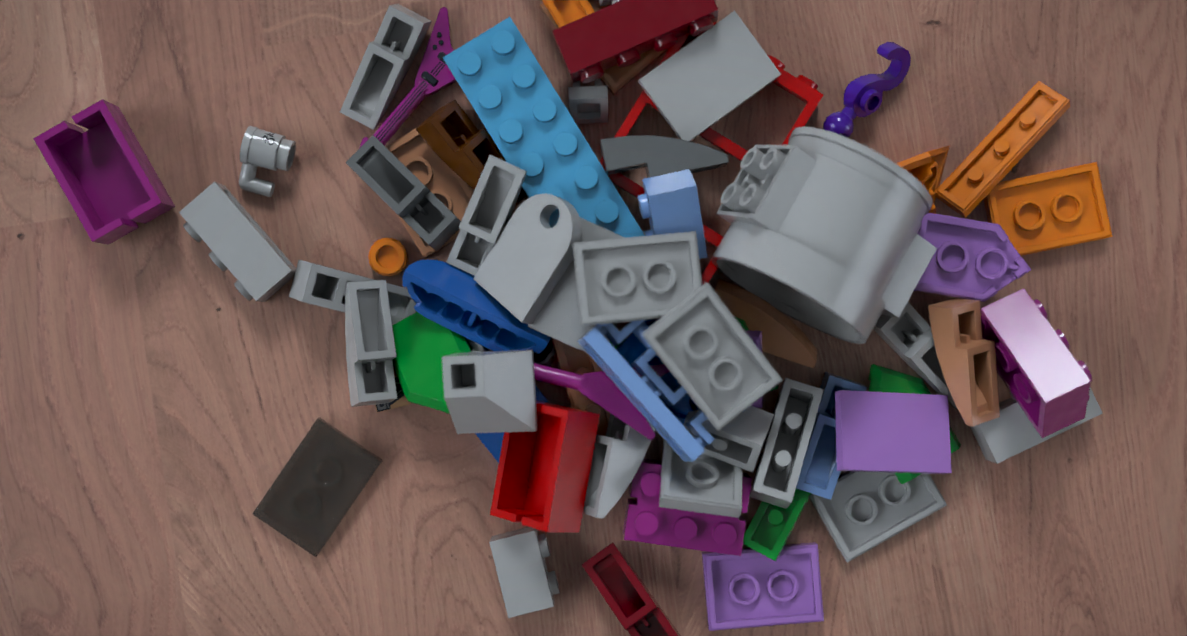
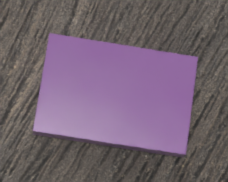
[835,390,952,474]
[702,542,824,631]

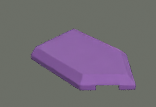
[914,213,1031,302]

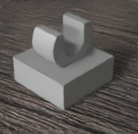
[568,79,608,124]

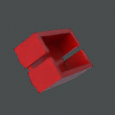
[490,400,600,533]

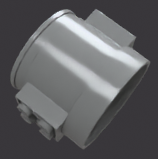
[711,127,937,344]

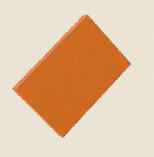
[983,162,1113,256]

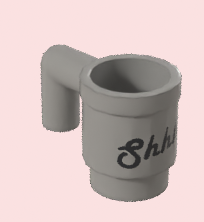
[239,126,296,197]

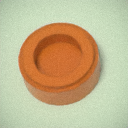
[368,238,409,277]

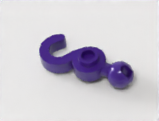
[823,42,911,138]

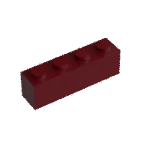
[552,0,718,83]

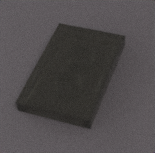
[252,418,383,557]

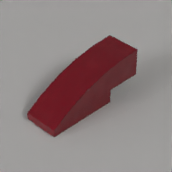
[582,542,681,636]

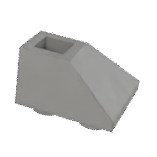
[442,350,538,434]

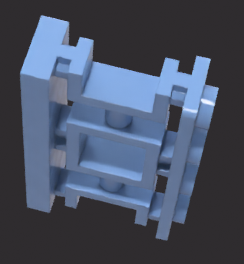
[577,320,749,462]

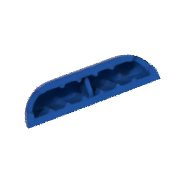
[402,260,551,353]

